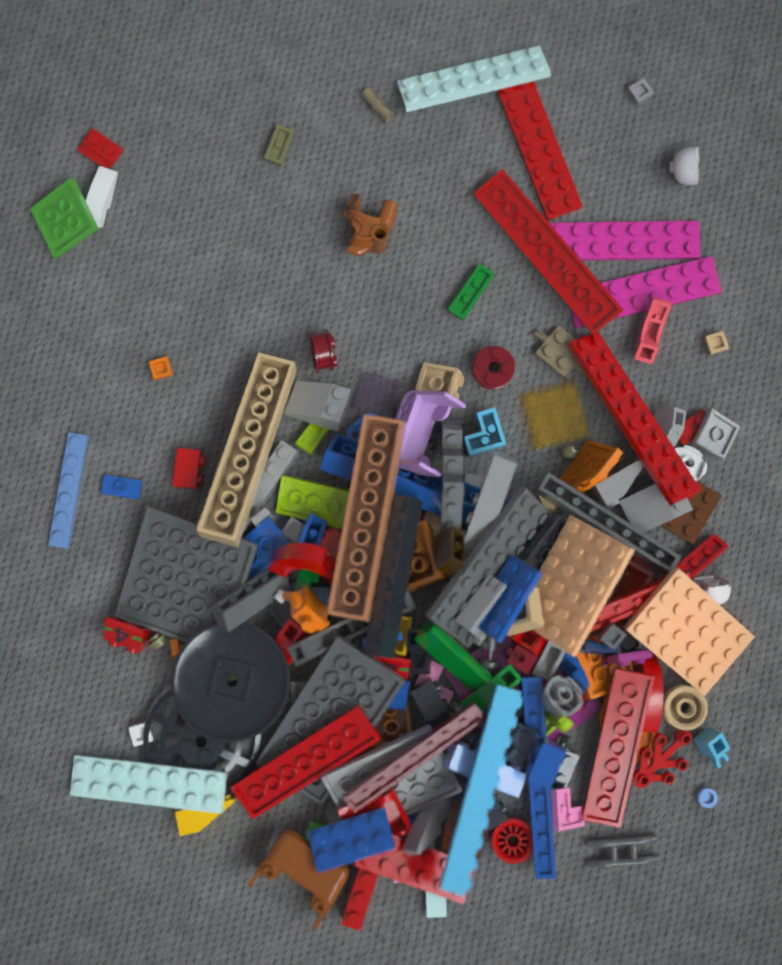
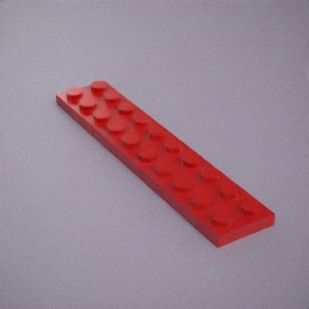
[473,169,624,336]
[567,332,702,506]

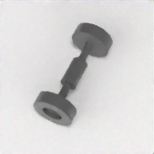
[479,636,499,669]

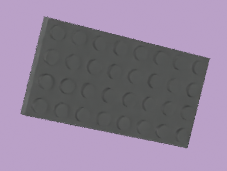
[425,485,551,648]
[256,635,406,806]

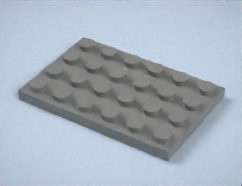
[321,724,463,816]

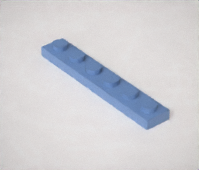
[48,432,89,549]

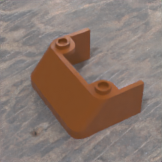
[248,829,349,930]

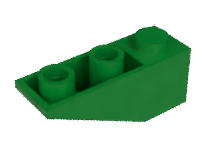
[460,664,522,712]

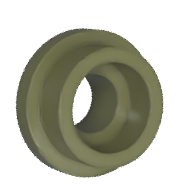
[560,446,579,460]
[148,632,167,650]

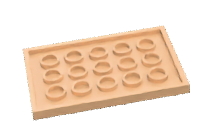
[533,515,635,657]
[623,567,755,696]

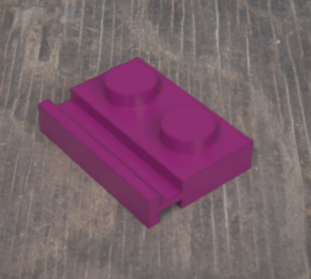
[602,650,653,667]

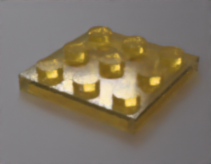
[521,382,591,451]

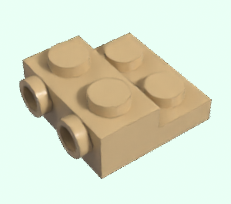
[415,362,464,409]

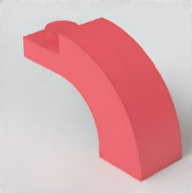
[634,296,672,364]

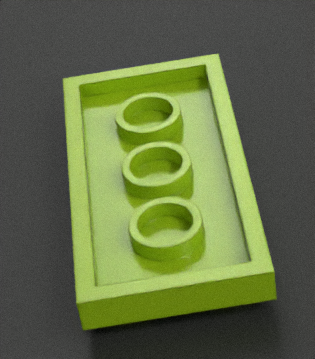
[276,475,350,530]

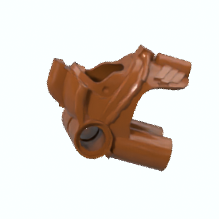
[343,193,398,256]

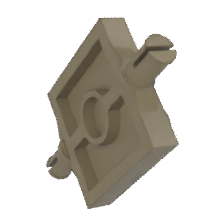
[534,326,585,378]

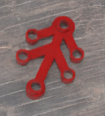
[632,729,692,788]

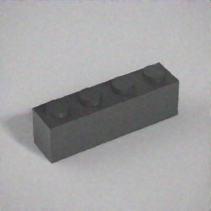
[211,569,291,632]

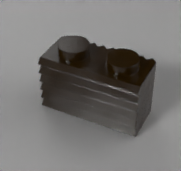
[435,526,465,575]

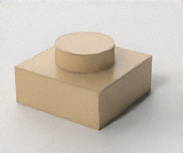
[704,331,729,356]

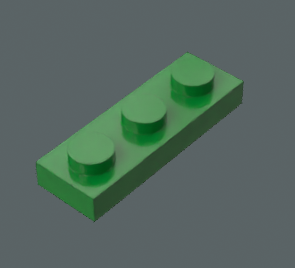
[448,264,495,321]

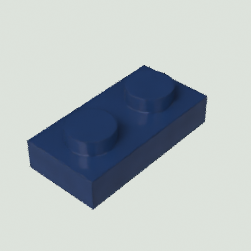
[578,639,621,656]

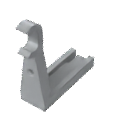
[455,574,507,650]

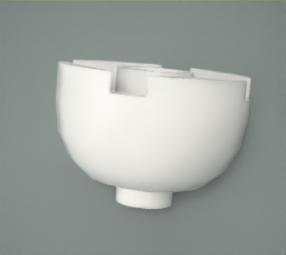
[670,147,699,186]
[693,575,731,605]

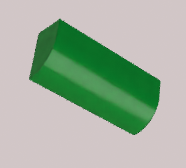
[414,621,491,691]

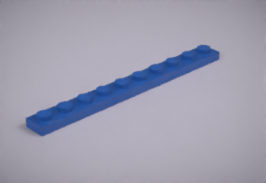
[522,676,556,879]

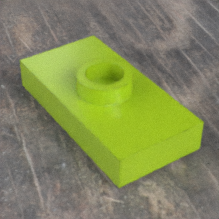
[295,423,330,455]

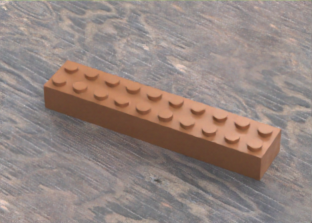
[327,414,407,621]

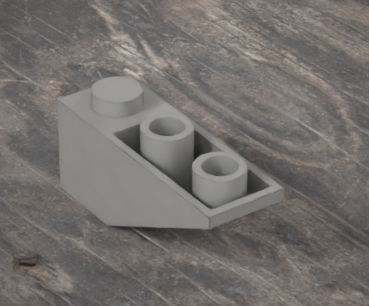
[654,407,686,447]

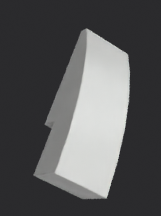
[86,166,118,228]

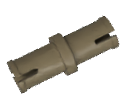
[361,87,394,123]

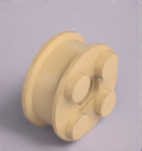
[662,685,708,730]

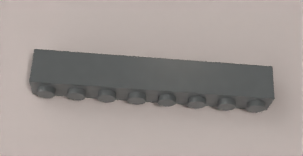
[533,472,681,574]

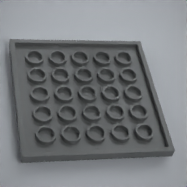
[114,506,258,642]

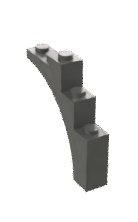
[440,417,464,533]
[287,589,416,666]

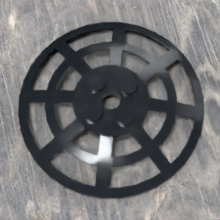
[143,690,261,793]

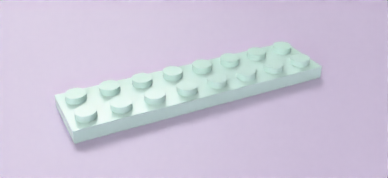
[397,46,551,112]
[70,755,227,814]

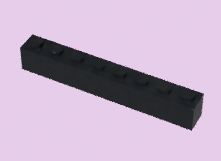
[364,495,423,659]
[410,678,508,831]

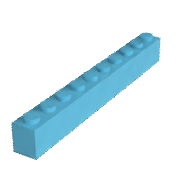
[439,684,523,896]

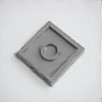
[692,408,741,460]

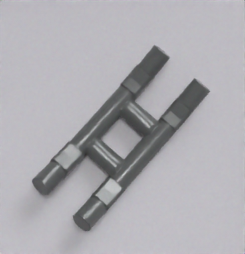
[586,834,659,868]

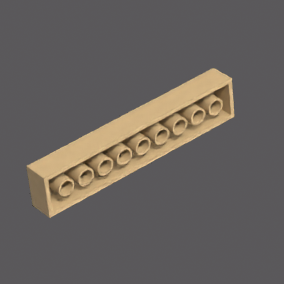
[196,352,297,547]

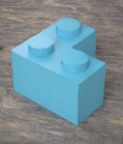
[462,408,506,458]

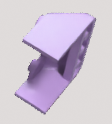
[396,390,466,477]

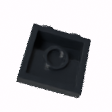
[504,720,538,768]

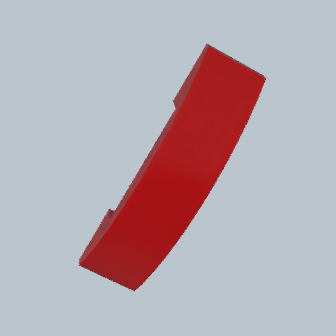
[637,654,663,733]

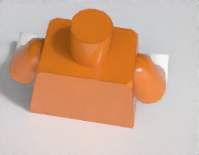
[273,585,330,635]

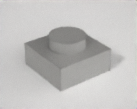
[627,78,654,105]

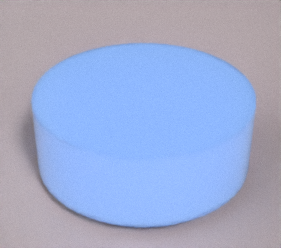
[696,787,718,808]

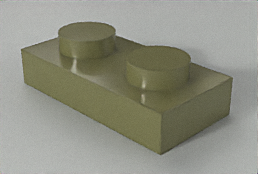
[264,124,295,167]

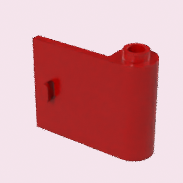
[337,786,412,837]

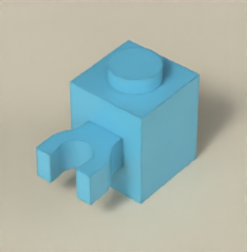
[694,728,730,768]

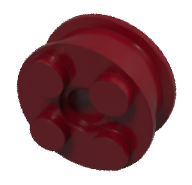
[310,329,338,373]
[472,346,515,390]

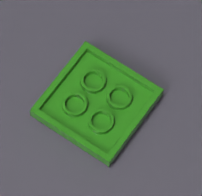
[30,178,99,258]

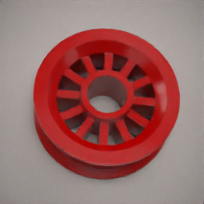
[490,816,534,864]

